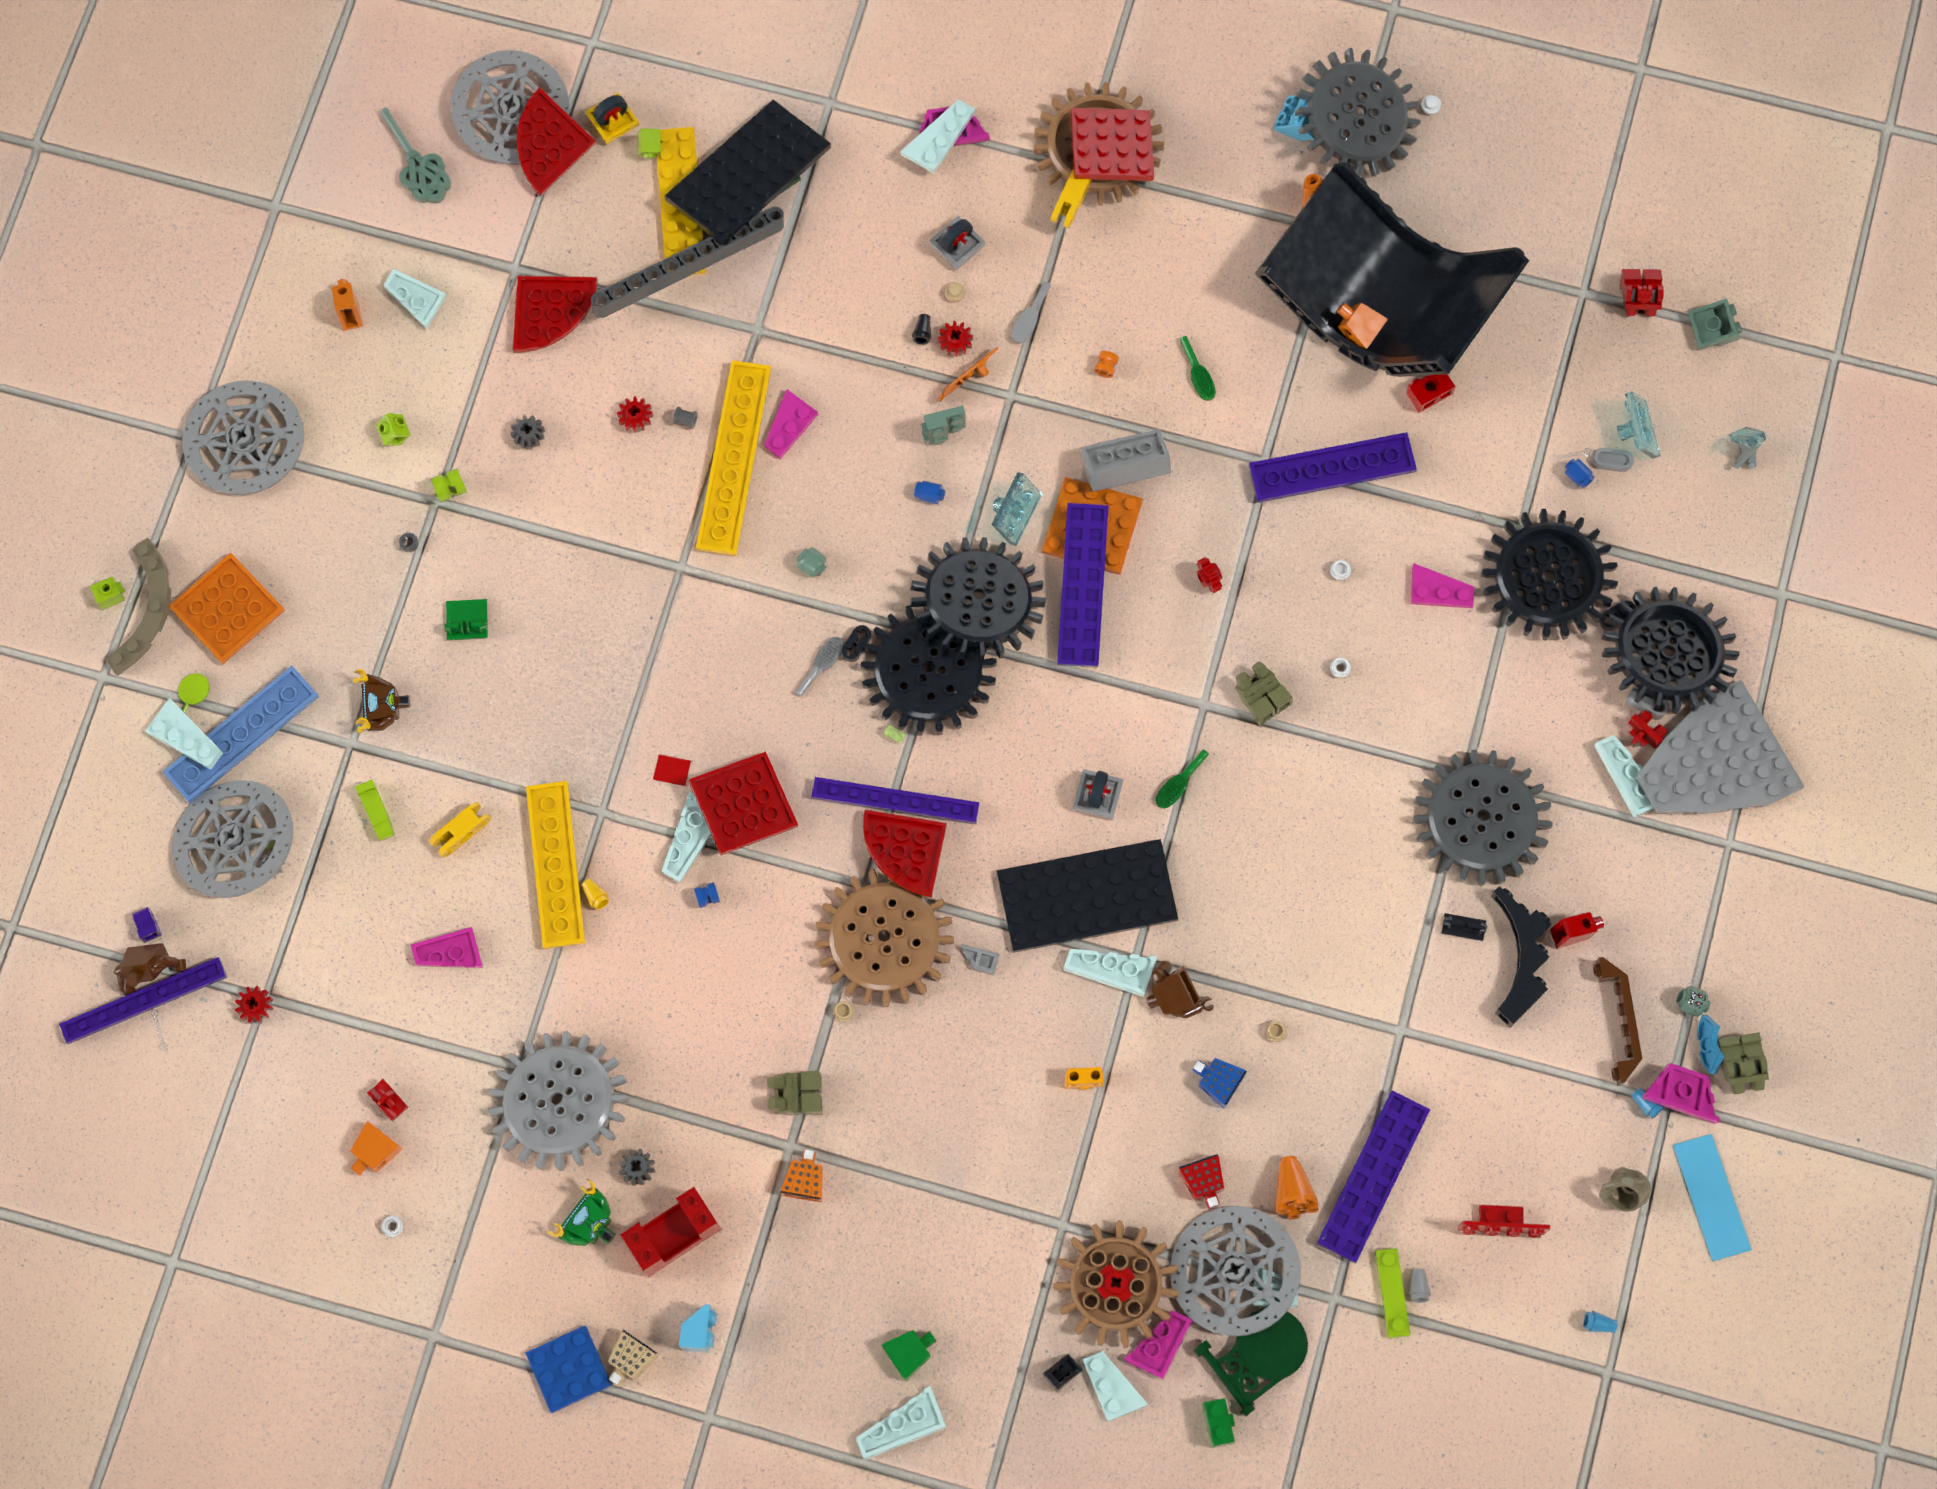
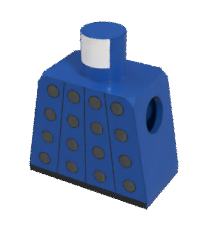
[1192,1058,1247,1109]

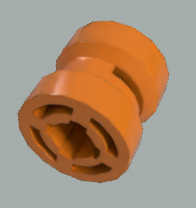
[1094,351,1119,378]

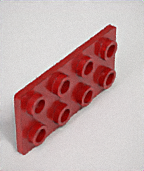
[1457,1205,1550,1238]

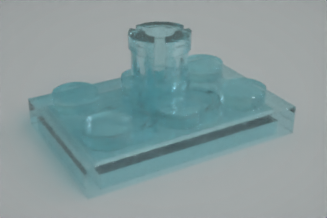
[1617,391,1661,459]
[991,472,1042,546]

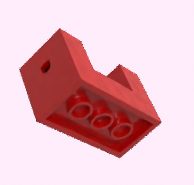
[620,1187,722,1277]

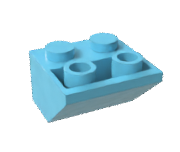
[1273,95,1315,141]
[679,1304,717,1353]

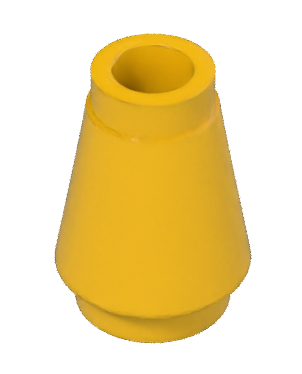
[581,879,610,910]

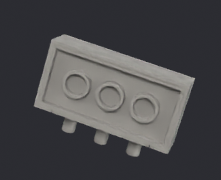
[1081,429,1171,492]

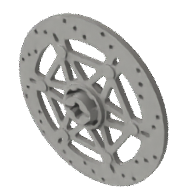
[451,50,570,164]
[182,380,304,495]
[172,780,294,898]
[1170,1206,1301,1336]

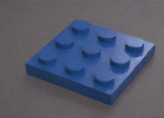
[526,1325,612,1414]

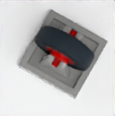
[929,216,985,270]
[1072,769,1123,820]

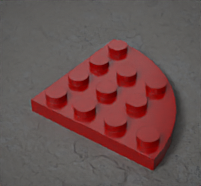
[517,87,596,196]
[513,276,598,353]
[863,809,947,898]

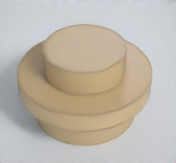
[945,282,965,302]
[833,1001,854,1022]
[1265,1021,1287,1042]

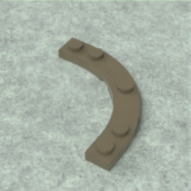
[105,538,171,676]

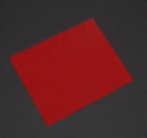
[653,754,691,786]

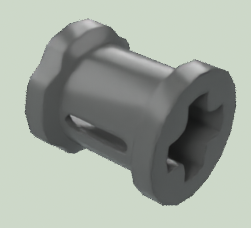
[673,407,698,429]

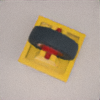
[585,92,640,145]

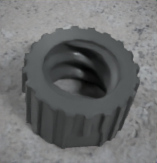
[399,532,419,552]

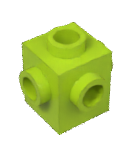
[376,413,411,446]

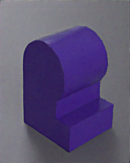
[132,907,162,943]

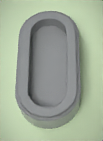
[1592,448,1634,472]

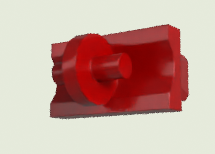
[1628,710,1667,749]
[367,1079,409,1122]

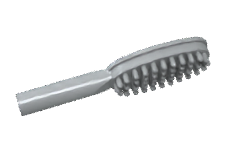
[1012,282,1051,344]
[795,637,844,697]

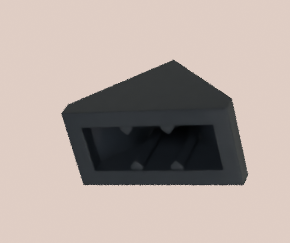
[1043,1354,1083,1393]

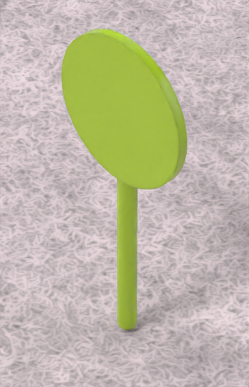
[178,673,210,713]

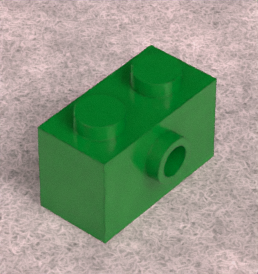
[1202,1398,1235,1448]

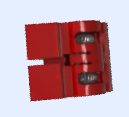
[1619,269,1664,316]

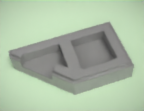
[961,944,999,975]

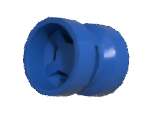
[694,882,720,908]

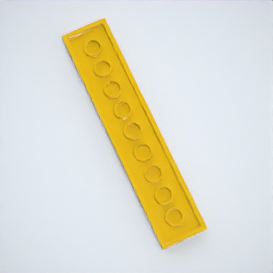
[696,360,772,556]

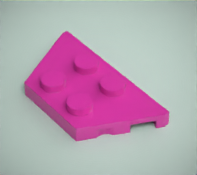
[919,106,990,146]
[1642,1063,1720,1124]

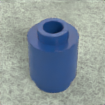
[1564,459,1595,489]
[914,480,945,505]

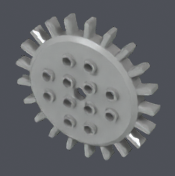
[488,1031,629,1171]

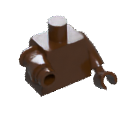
[113,943,187,996]
[1147,961,1214,1019]

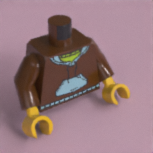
[353,669,411,733]

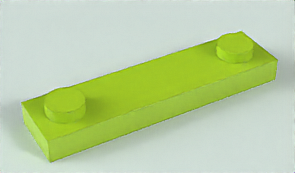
[1375,1248,1410,1339]

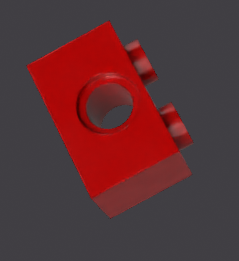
[1406,374,1456,413]

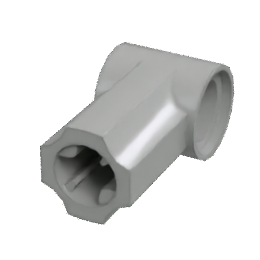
[1625,687,1669,720]

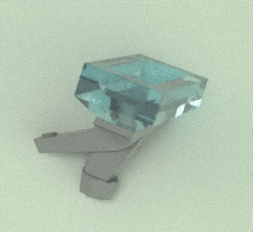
[1729,427,1766,469]

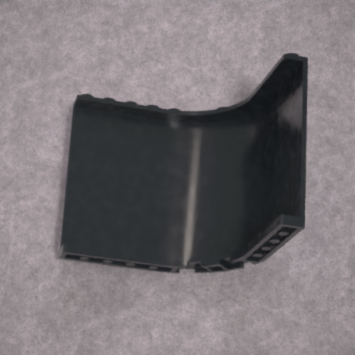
[1254,162,1530,377]

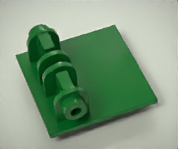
[444,599,488,641]

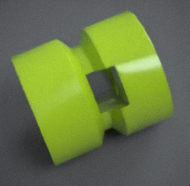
[431,468,467,503]

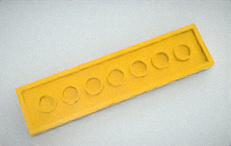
[657,127,706,275]
[526,781,586,949]

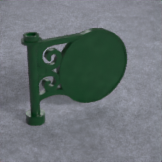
[1193,1308,1308,1417]

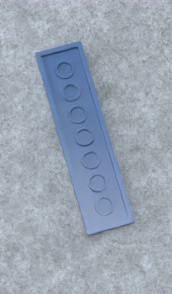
[163,666,319,803]

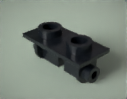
[1441,913,1487,941]

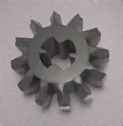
[510,415,545,450]
[619,1149,655,1186]

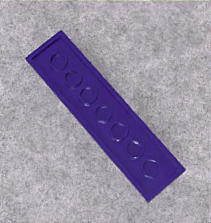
[1249,432,1417,503]

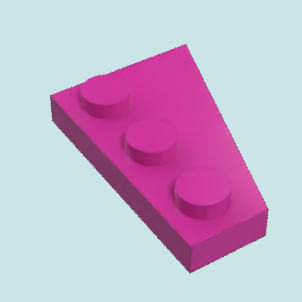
[1411,563,1474,608]

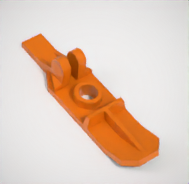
[937,347,998,402]

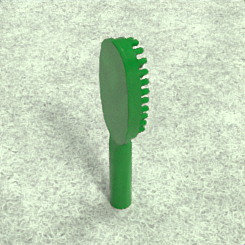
[1180,336,1216,401]
[1156,749,1209,809]

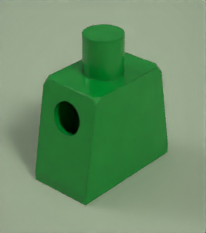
[882,1330,937,1382]

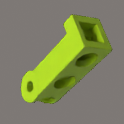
[355,780,395,841]

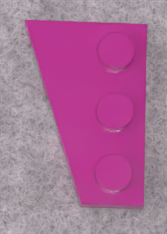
[764,389,818,459]
[411,927,483,968]
[1124,1310,1192,1380]

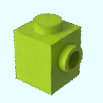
[638,128,661,159]
[90,576,126,610]

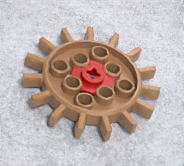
[1053,1220,1179,1348]

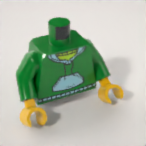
[547,1179,616,1246]

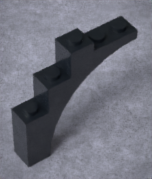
[1491,886,1552,1028]

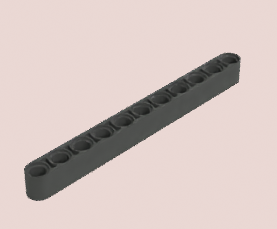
[591,207,784,318]

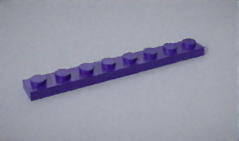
[811,777,979,824]
[59,957,228,1044]

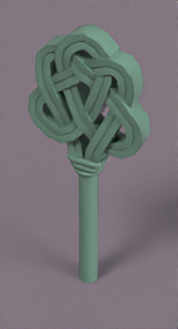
[380,108,451,203]

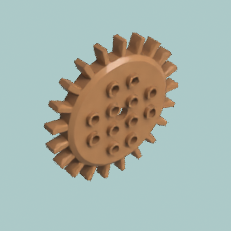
[1034,82,1164,206]
[815,869,954,1007]

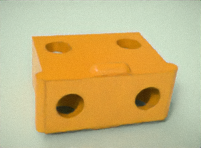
[1065,1067,1104,1090]

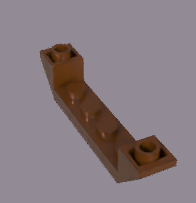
[1593,957,1643,1087]

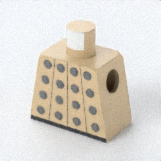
[608,1330,659,1386]

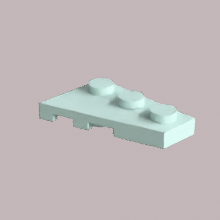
[384,269,447,329]
[1083,1351,1148,1422]

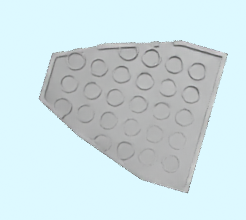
[1636,680,1805,814]

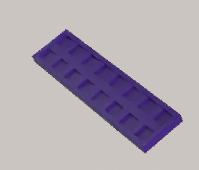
[1057,503,1109,667]
[1316,1090,1431,1264]

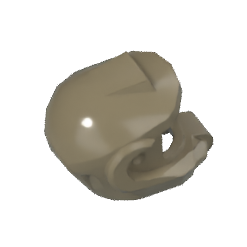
[1599,1167,1652,1212]

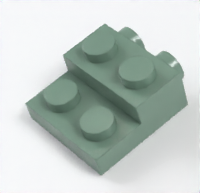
[1688,298,1743,350]
[921,405,966,445]

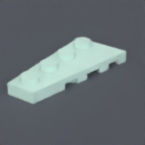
[900,99,975,173]
[145,698,223,770]
[1594,735,1654,818]
[662,791,711,883]
[1063,949,1157,997]
[856,1386,946,1460]

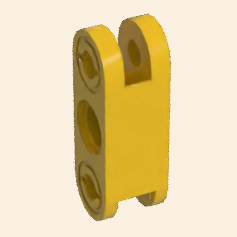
[1050,168,1092,228]
[429,802,491,858]

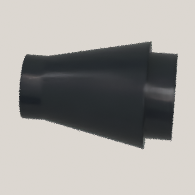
[912,314,932,345]

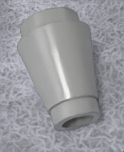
[1409,1269,1431,1303]

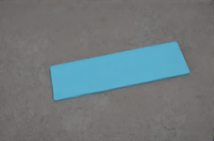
[1673,1134,1752,1261]

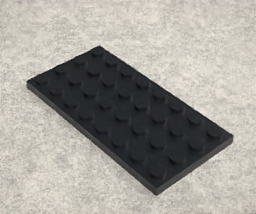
[665,99,831,245]
[997,839,1178,953]

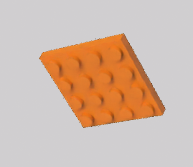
[1042,477,1143,575]
[170,552,285,664]

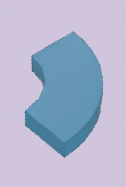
[1697,1015,1724,1074]

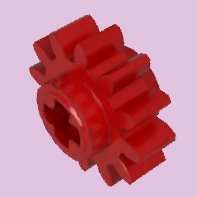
[938,320,973,357]
[617,396,653,433]
[1197,557,1223,593]
[235,986,274,1024]

